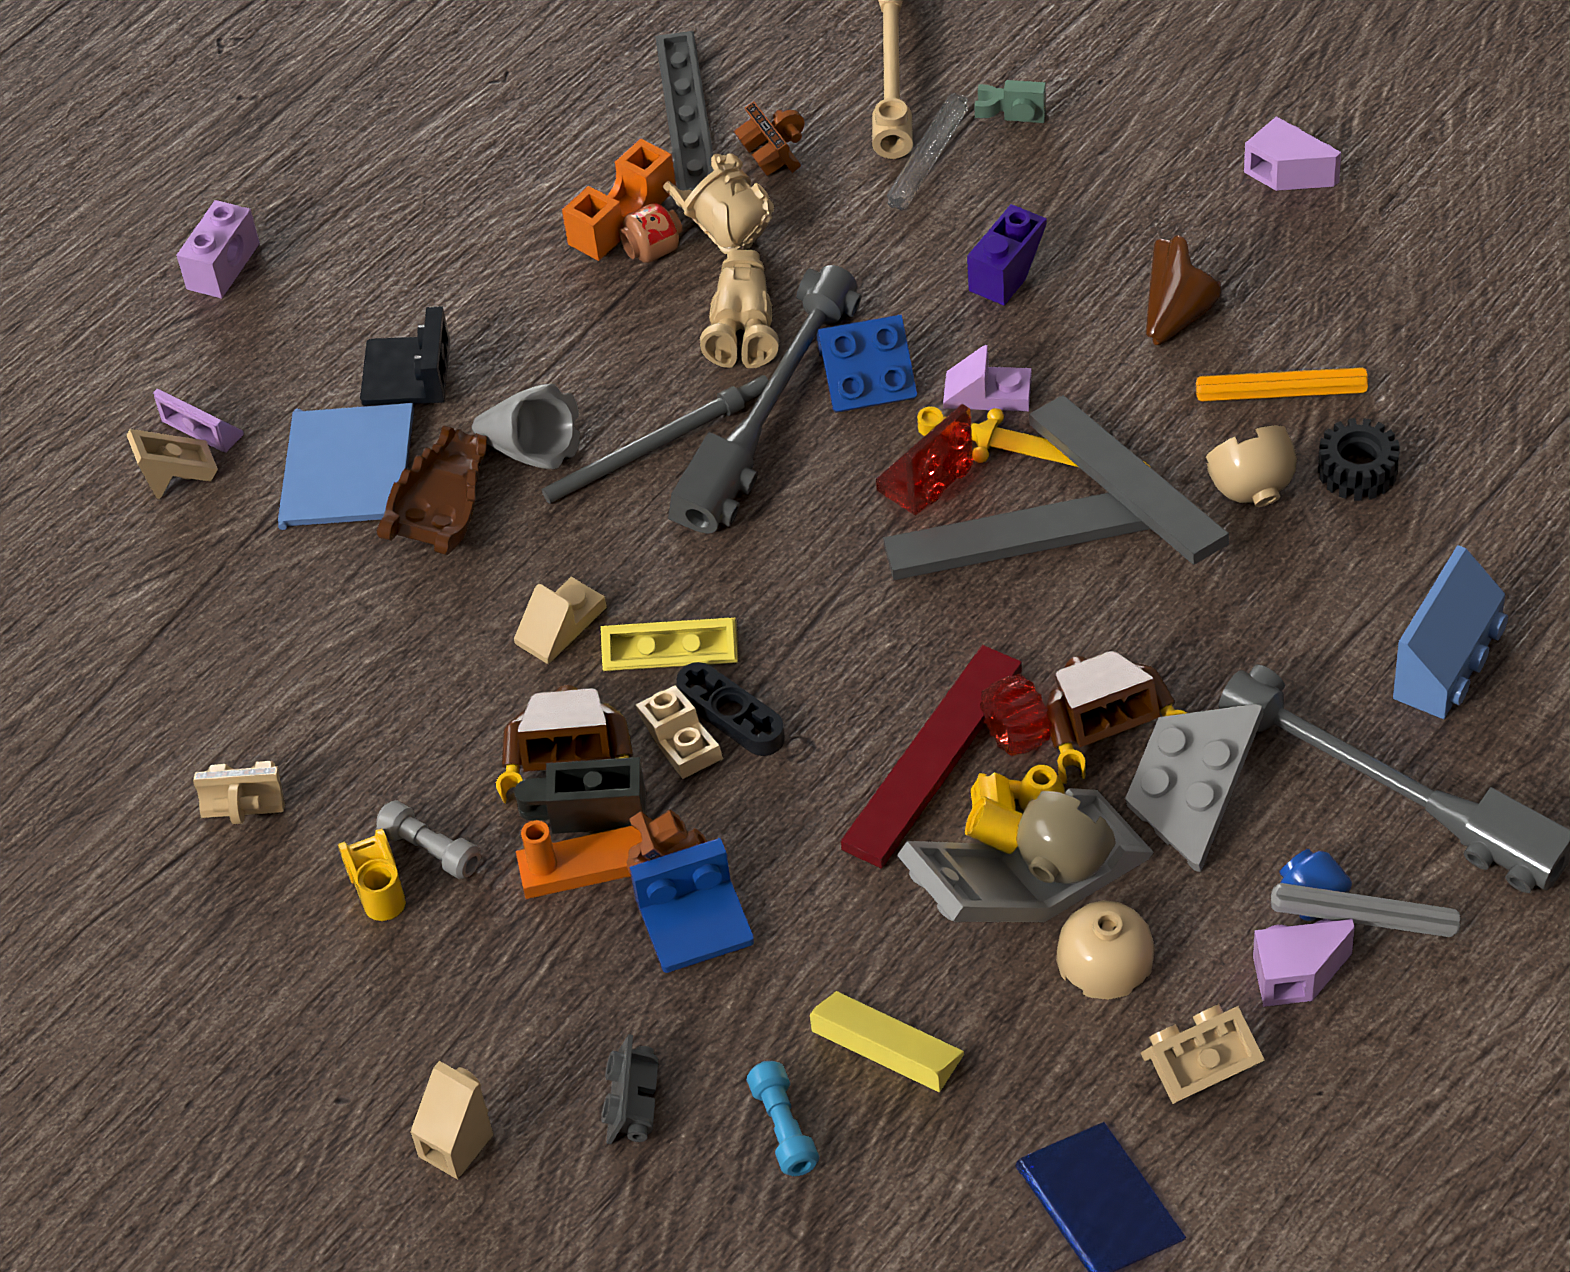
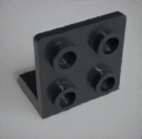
[360,306,450,406]

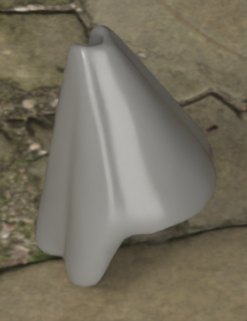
[472,384,580,469]

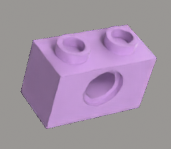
[176,200,260,298]

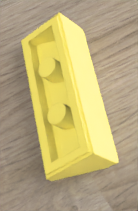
[601,617,738,671]
[810,991,964,1093]

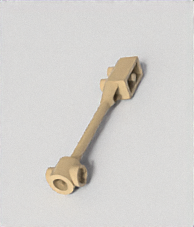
[872,0,913,159]

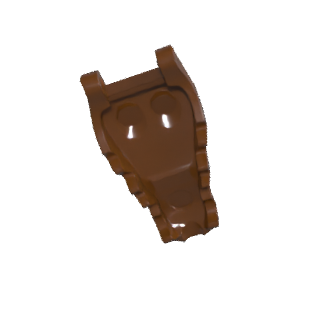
[376,426,487,555]

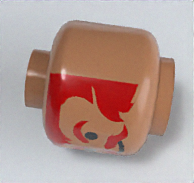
[619,203,683,263]

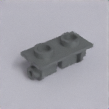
[601,1034,659,1144]

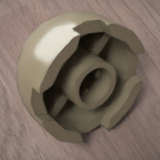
[1016,791,1116,884]

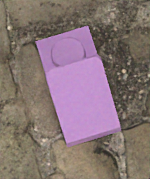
[943,345,1032,411]

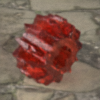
[980,674,1052,757]

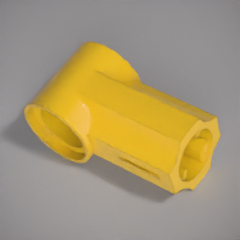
[965,772,1023,854]

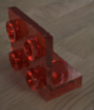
[876,404,973,516]

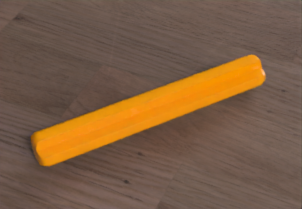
[1196,367,1368,402]

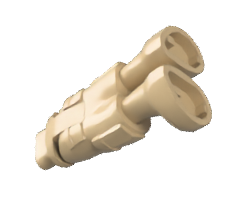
[700,250,779,368]

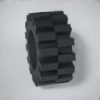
[1318,418,1400,501]

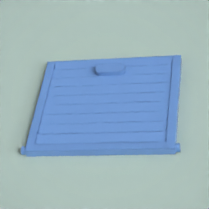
[278,403,414,530]

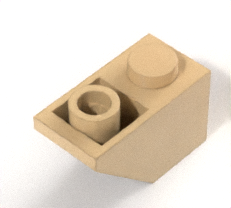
[410,1061,493,1180]

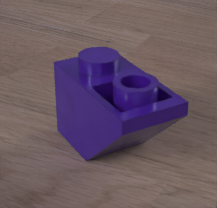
[967,204,1047,306]

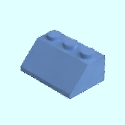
[1393,545,1508,719]

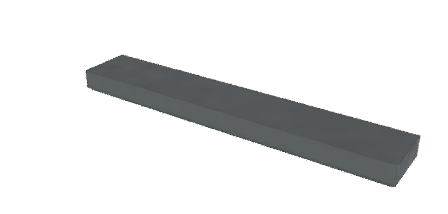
[655,31,714,191]
[1029,395,1229,565]
[883,493,1151,580]

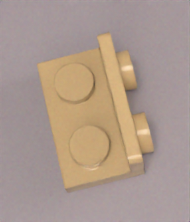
[1141,1004,1265,1104]

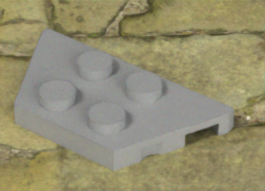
[1125,704,1264,872]

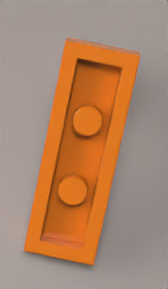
[516,820,642,899]

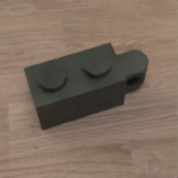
[514,757,646,834]

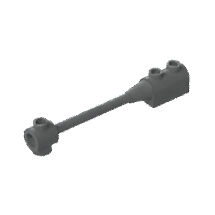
[668,265,862,534]
[1219,664,1570,893]

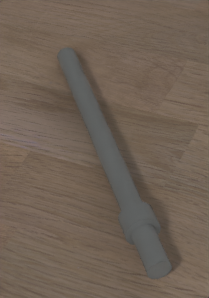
[542,375,769,504]

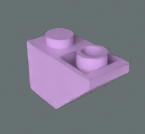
[1244,116,1341,191]
[1253,919,1354,1007]

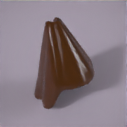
[1146,235,1221,345]

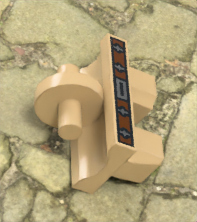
[193,761,285,824]

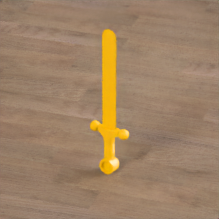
[917,407,1151,468]

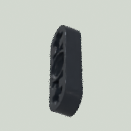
[676,662,785,756]

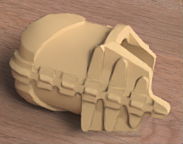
[663,153,774,254]

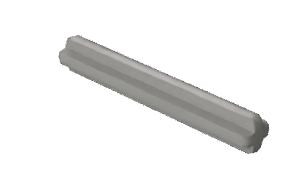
[1271,883,1460,937]

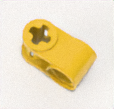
[338,828,406,921]

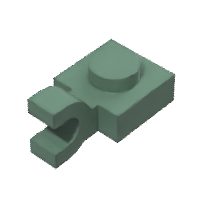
[974,80,1046,123]

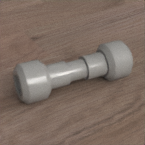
[376,800,481,879]

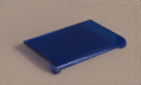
[1015,1122,1186,1272]

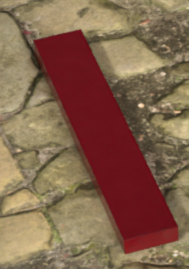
[841,645,1022,869]

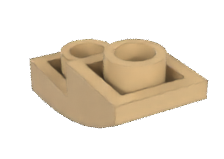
[636,685,723,779]

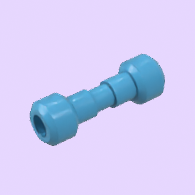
[747,1061,819,1176]

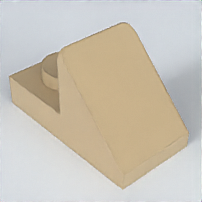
[127,429,218,499]
[514,577,607,664]

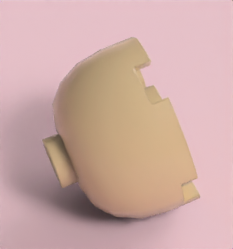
[1206,425,1297,507]
[1056,900,1155,1000]

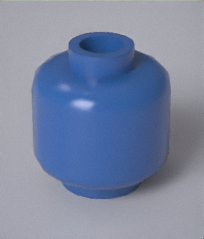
[1279,849,1352,921]

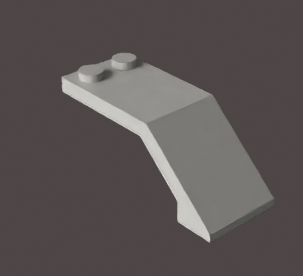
[897,788,1154,922]

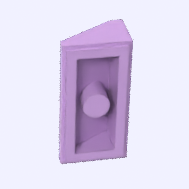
[153,389,244,453]

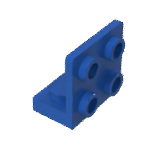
[816,314,917,413]
[629,838,754,973]

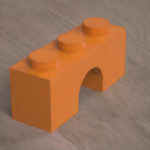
[562,139,676,261]

